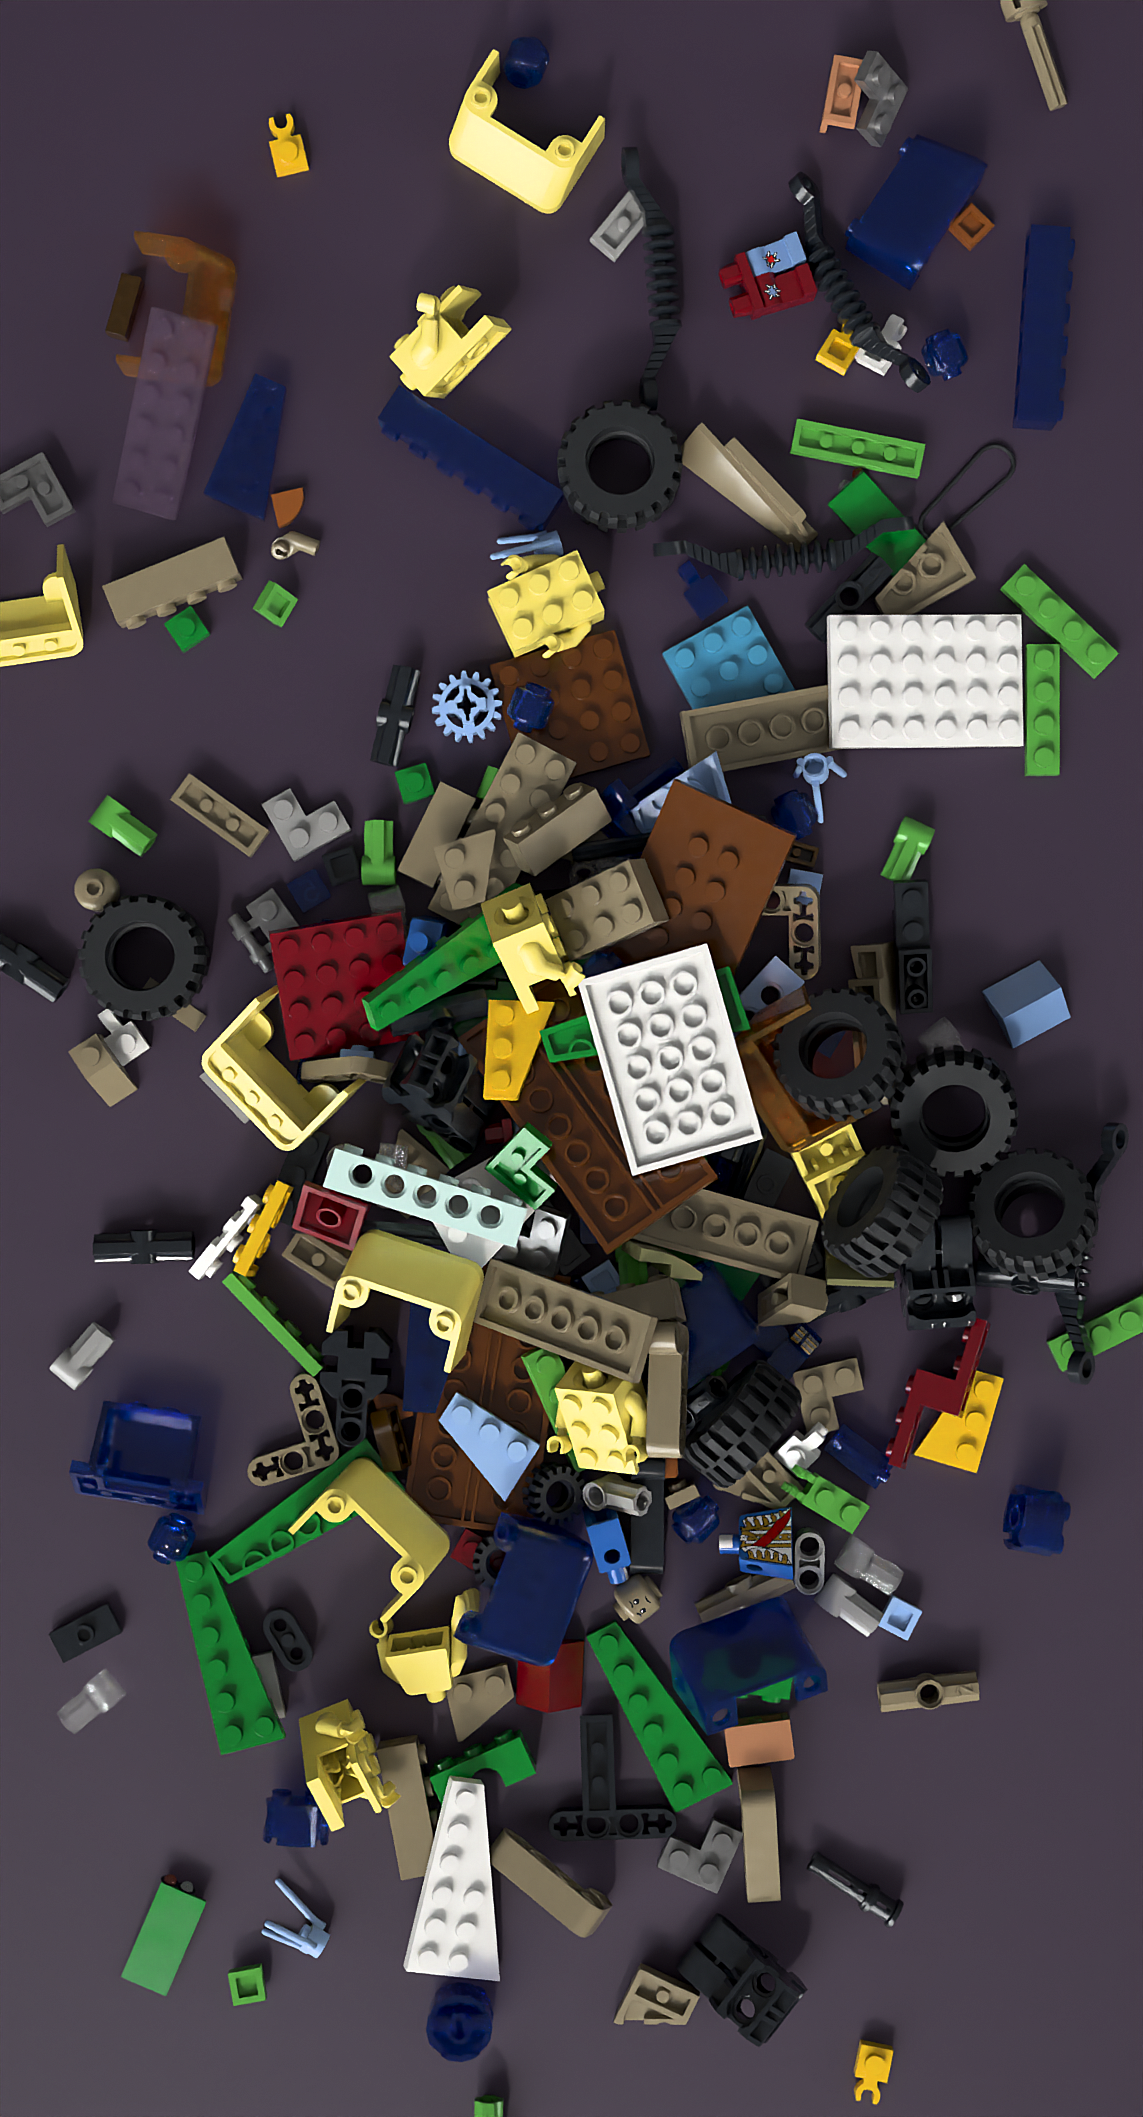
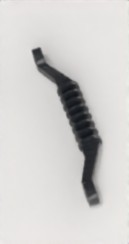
[621,147,682,411]
[788,172,931,393]
[653,516,914,581]
[1054,1122,1129,1385]

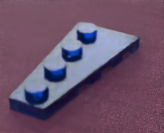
[203,373,287,521]
[402,1302,451,1413]

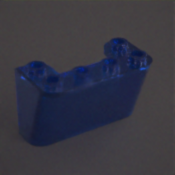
[669,1597,828,1736]

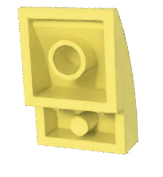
[785,1118,866,1224]

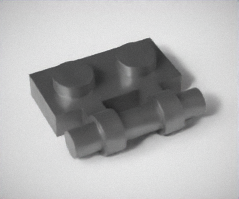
[227,888,299,973]

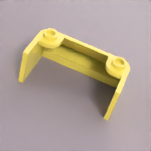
[449,49,605,214]
[0,544,83,667]
[202,985,367,1151]
[326,1229,484,1373]
[288,1457,450,1624]

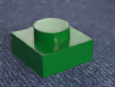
[164,606,210,653]
[395,763,435,804]

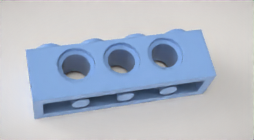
[733,956,805,1055]

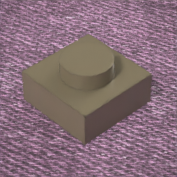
[664,1479,700,1510]

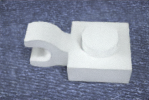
[855,314,907,376]
[98,1009,151,1066]
[773,1422,829,1477]

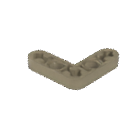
[762,884,821,980]
[301,1056,394,1084]
[247,1372,341,1486]

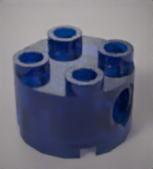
[1003,1484,1071,1557]
[262,1789,329,1847]
[426,1982,494,2062]

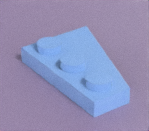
[631,751,731,834]
[439,1391,540,1501]

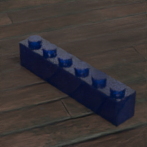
[1012,224,1075,431]
[378,385,564,531]

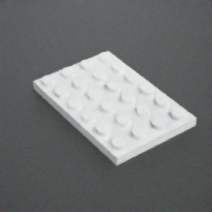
[827,614,1024,749]
[578,943,763,1176]

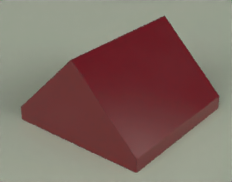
[292,1180,372,1251]
[516,1637,584,1713]

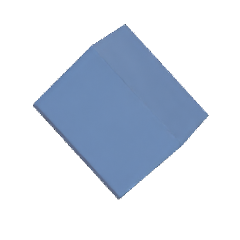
[981,960,1071,1049]

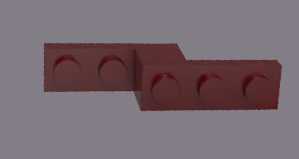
[886,1318,991,1469]

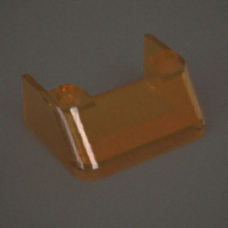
[116,231,237,387]
[735,986,873,1153]

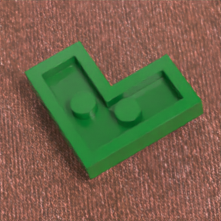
[484,1121,558,1210]

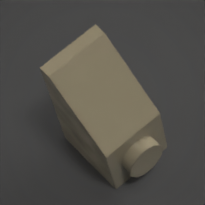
[68,1034,138,1107]
[758,1273,828,1327]

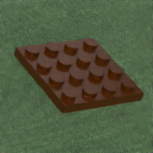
[489,630,650,780]

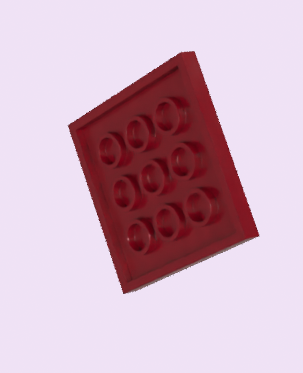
[268,909,420,1061]

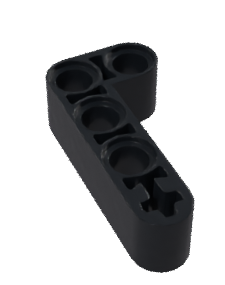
[630,1451,665,1574]

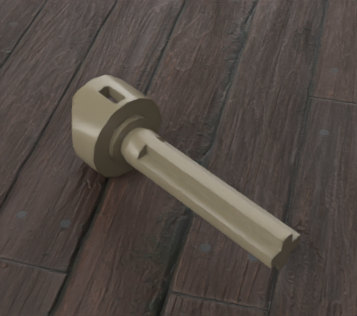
[1000,0,1068,111]

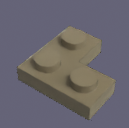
[792,1356,864,1434]

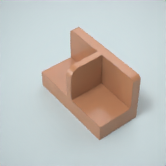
[819,54,863,133]
[722,1712,795,1767]

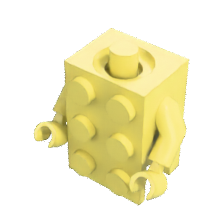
[389,285,512,399]
[487,550,605,658]
[481,883,585,1014]
[547,1361,648,1475]
[299,1699,401,1831]

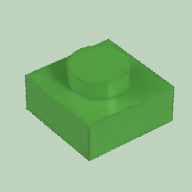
[253,580,298,627]
[228,1963,268,2006]

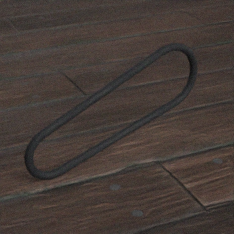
[918,443,1016,538]

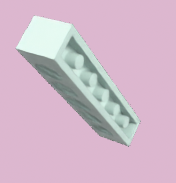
[323,1143,528,1248]

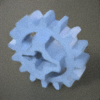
[432,671,503,743]

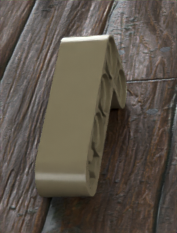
[646,1322,689,1458]
[737,1766,781,1903]
[489,1828,613,1938]

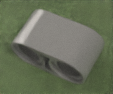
[793,1527,825,1595]

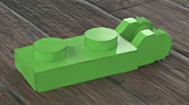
[781,1464,870,1534]

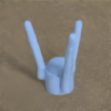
[490,530,564,577]
[793,753,847,823]
[262,1878,330,1958]

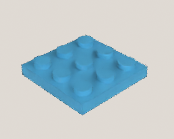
[662,605,795,710]

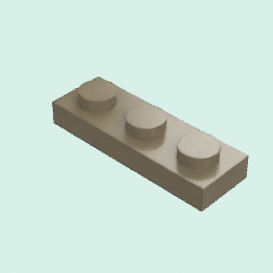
[170,773,270,858]

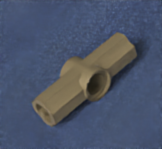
[694,1573,796,1630]
[877,1670,980,1712]

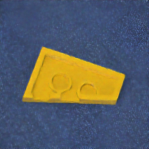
[483,1000,556,1101]
[233,1180,294,1277]
[912,1370,1004,1473]

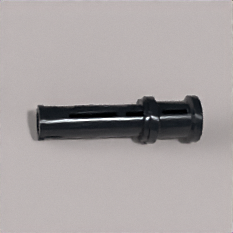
[807,1851,904,1928]

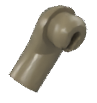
[271,531,320,560]

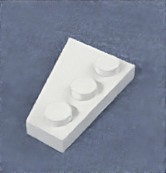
[188,1194,265,1280]

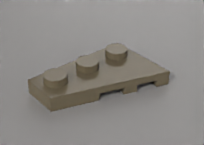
[874,521,976,615]

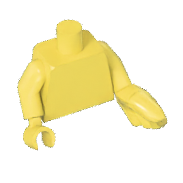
[369,1588,480,1703]

